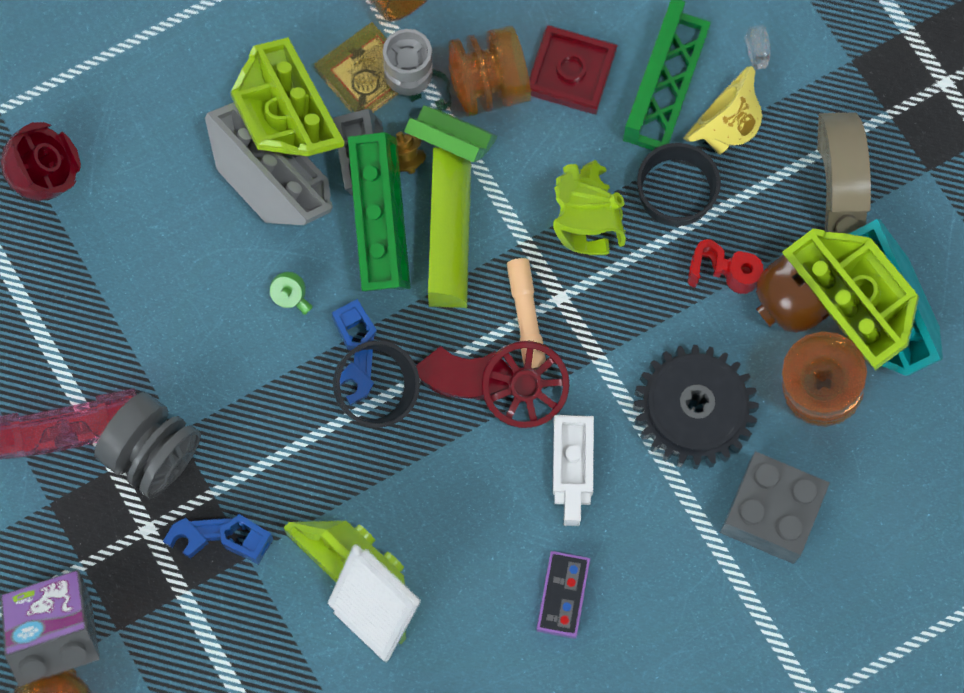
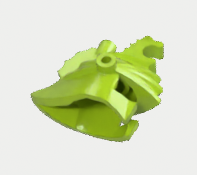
[553,160,626,255]

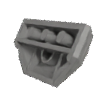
[205,102,333,225]

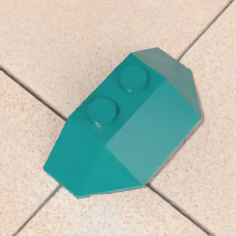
[849,219,943,376]

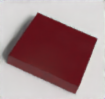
[525,25,618,115]

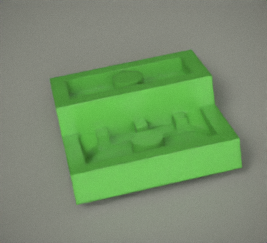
[404,105,498,162]

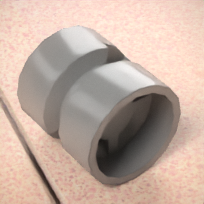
[383,29,433,96]

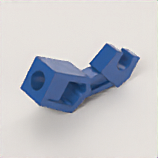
[332,299,377,406]
[163,514,273,565]

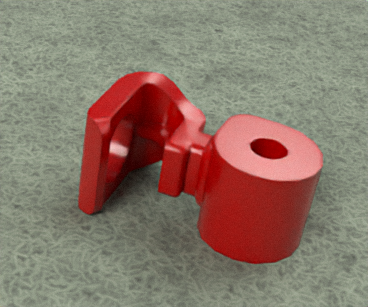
[688,239,764,294]

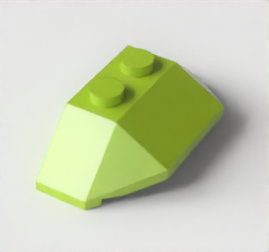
[231,37,344,156]
[782,228,919,370]
[284,521,406,645]

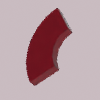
[416,346,513,400]

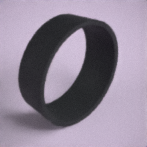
[637,143,721,226]
[333,341,420,427]

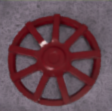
[482,340,570,428]

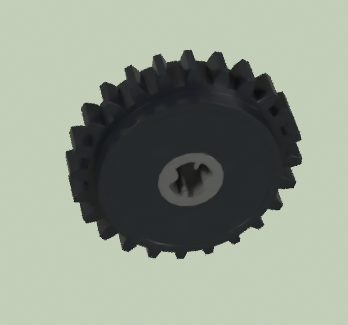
[633,345,759,469]

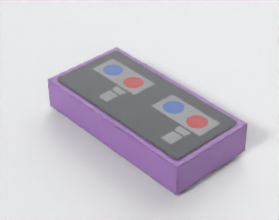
[536,551,590,639]

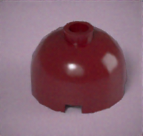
[1,122,81,201]

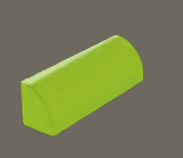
[428,147,471,308]

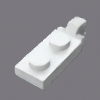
[553,415,594,526]

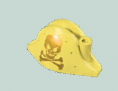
[683,66,762,154]

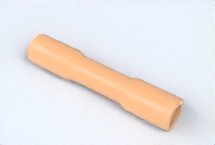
[507,258,548,372]

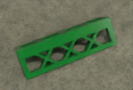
[623,0,711,151]
[348,132,411,292]

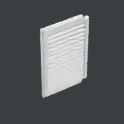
[328,545,420,662]

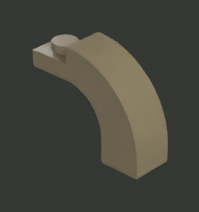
[817,112,871,234]

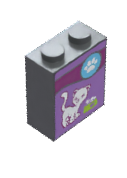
[0,569,100,687]

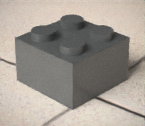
[720,451,830,564]

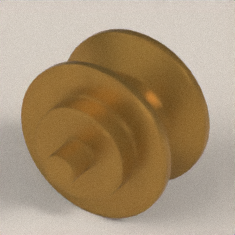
[396,132,426,174]

